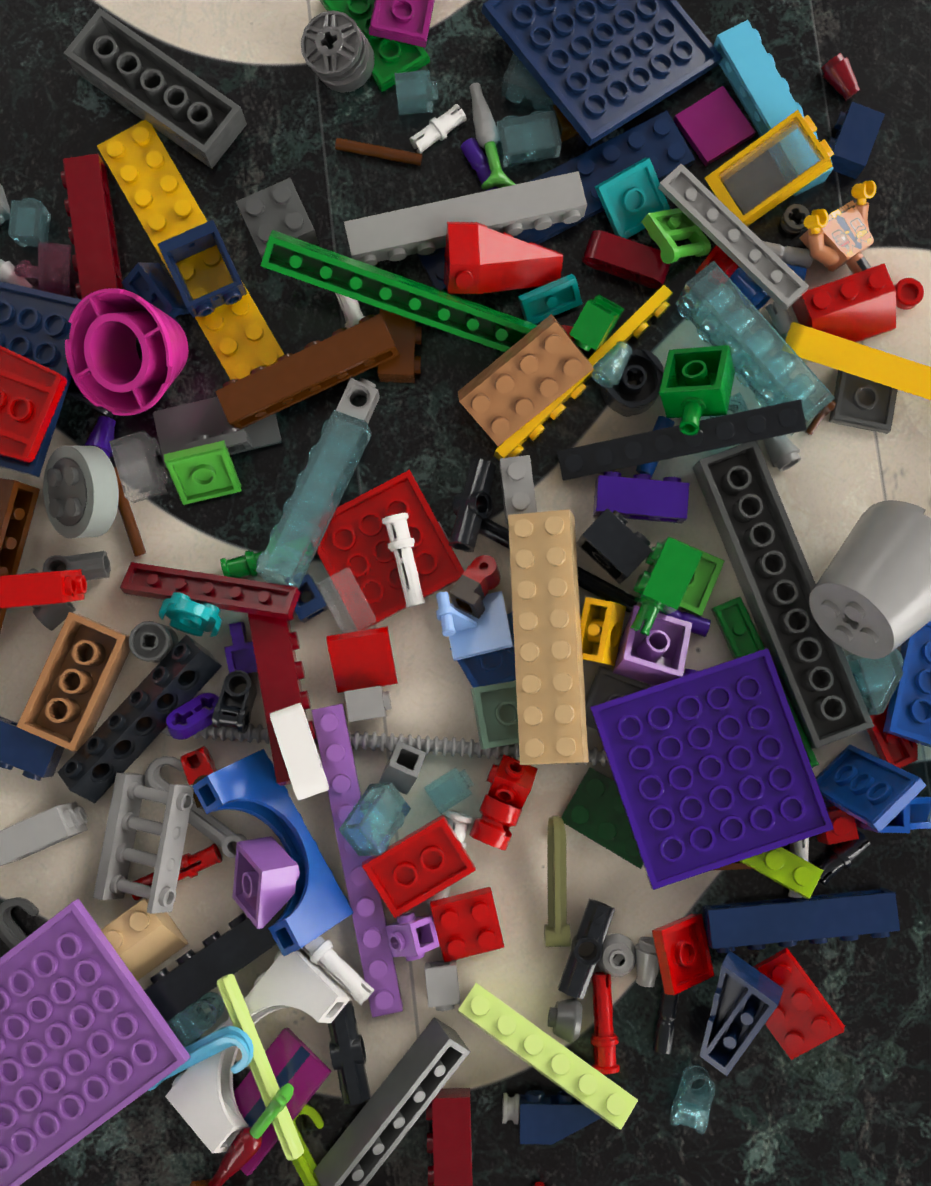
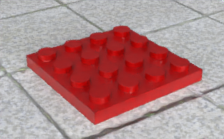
[303,470,464,631]

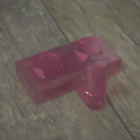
[14,242,71,297]

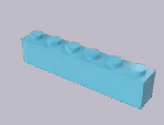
[713,20,834,196]

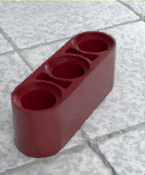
[582,230,671,289]

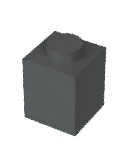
[379,741,426,795]

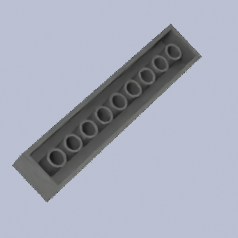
[693,441,874,749]

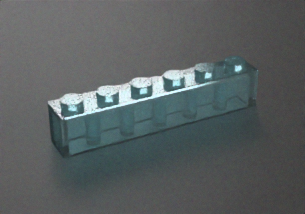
[255,410,372,589]

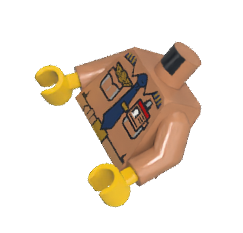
[799,181,876,274]

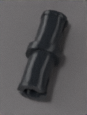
[817,830,871,885]

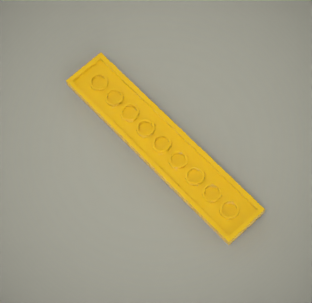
[97,120,284,380]

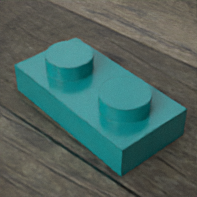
[518,274,583,324]

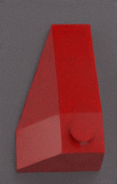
[443,222,563,294]

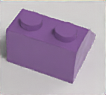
[613,605,692,686]
[232,836,300,929]

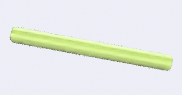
[217,974,304,1161]

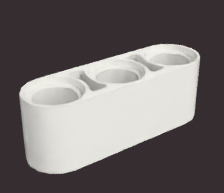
[270,703,329,801]

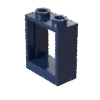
[158,220,247,318]

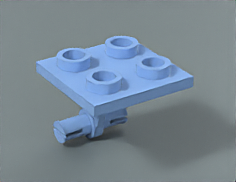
[436,591,514,661]

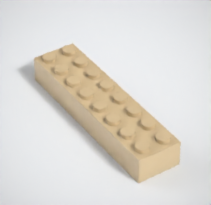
[508,509,589,765]

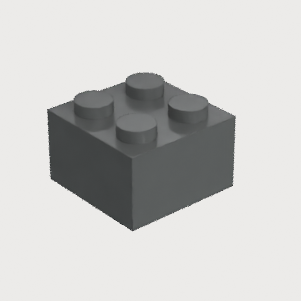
[236,178,318,259]

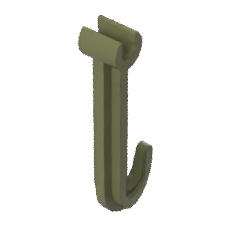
[544,815,571,947]

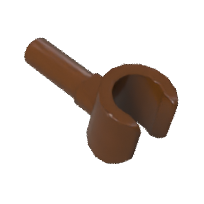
[805,394,836,436]

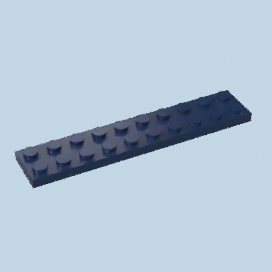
[416,111,695,292]

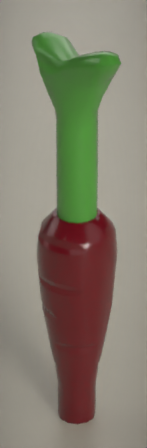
[208,1083,294,1186]

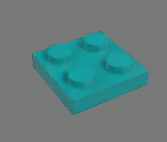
[595,158,670,239]

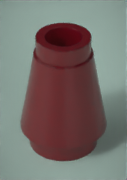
[821,53,861,101]

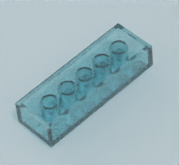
[676,261,835,436]

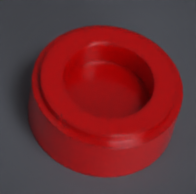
[894,278,924,310]

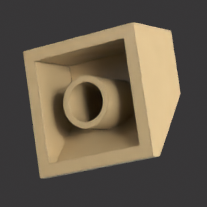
[101,898,189,981]

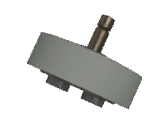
[43,446,126,539]

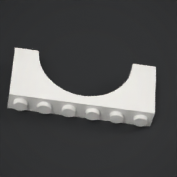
[165,949,351,1153]

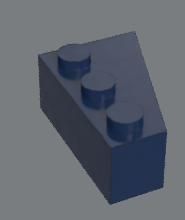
[700,950,784,1076]

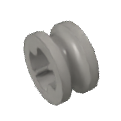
[502,1093,519,1124]

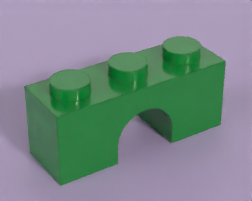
[569,294,625,351]

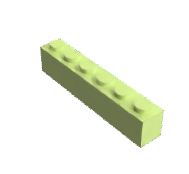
[458,983,638,1129]

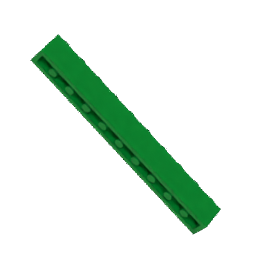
[261,230,537,352]

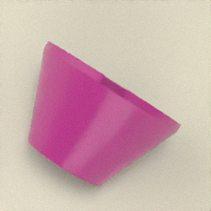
[65,288,189,416]

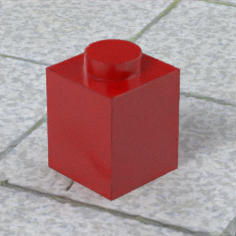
[816,806,859,845]

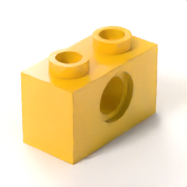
[581,597,627,666]

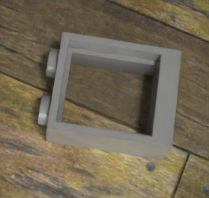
[0,802,88,866]

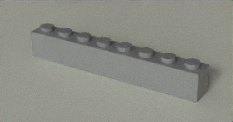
[344,171,587,266]

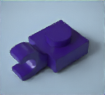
[224,622,258,674]

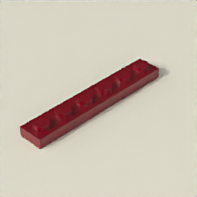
[120,562,300,620]

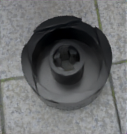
[600,348,664,417]

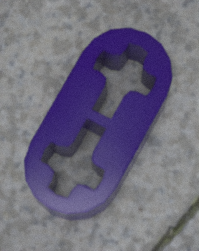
[166,693,219,740]

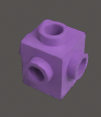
[385,912,440,961]

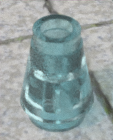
[592,341,633,388]

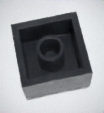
[576,508,653,584]

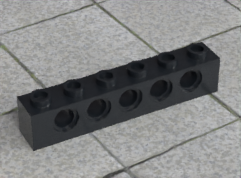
[57,635,222,803]

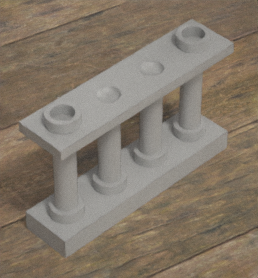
[93,773,194,914]

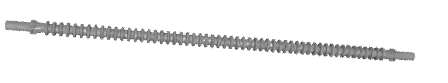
[161,722,608,767]

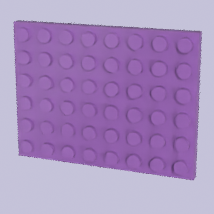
[0,899,191,1186]

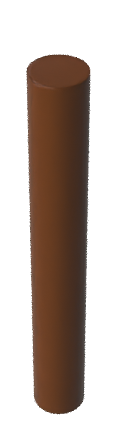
[335,137,423,166]
[114,467,146,557]

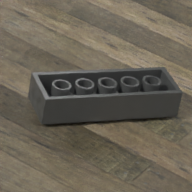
[64,8,247,169]

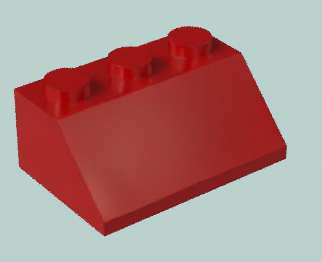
[792,263,896,343]

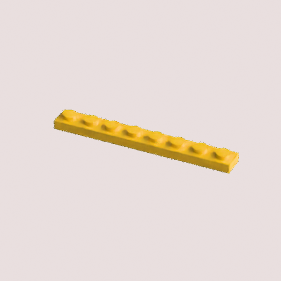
[494,285,673,461]

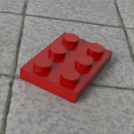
[362,815,476,918]
[753,947,845,1060]

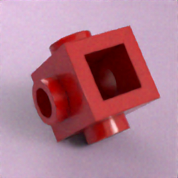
[486,755,538,809]

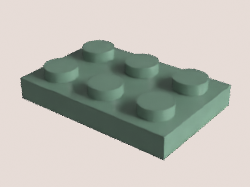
[471,681,519,749]

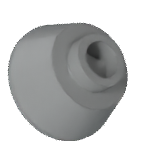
[596,934,636,977]

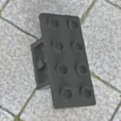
[153,396,282,469]

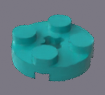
[159,592,222,637]

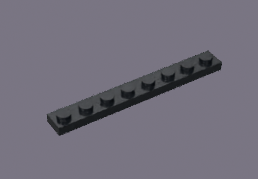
[557,399,807,481]

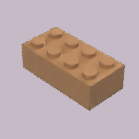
[458,314,594,446]
[16,612,131,751]

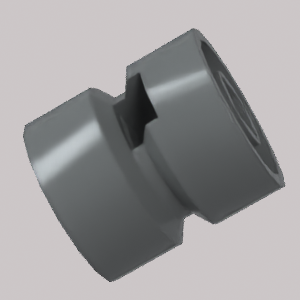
[129,621,179,663]

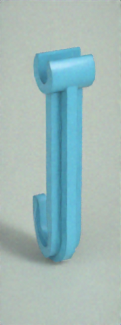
[148,1026,253,1091]

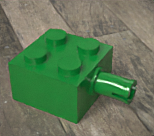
[659,345,735,435]
[630,537,703,636]

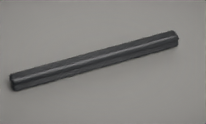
[479,518,638,612]

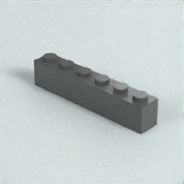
[314,1017,471,1186]

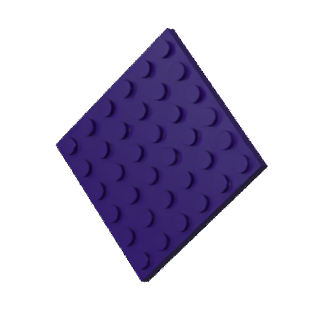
[590,648,834,890]

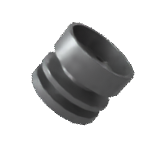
[301,10,375,93]

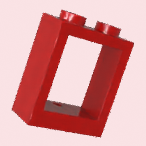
[0,569,87,608]

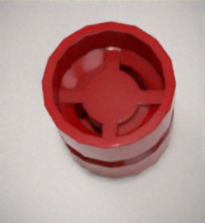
[469,794,522,851]

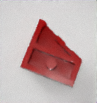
[866,703,918,768]

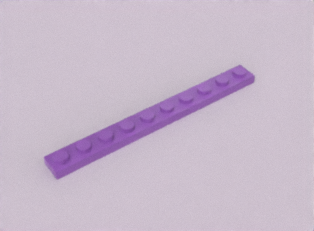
[312,703,403,1018]

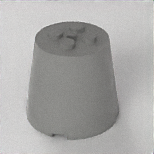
[809,500,931,659]

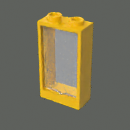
[704,110,834,227]

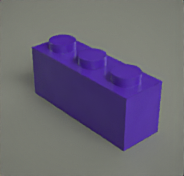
[593,471,690,524]

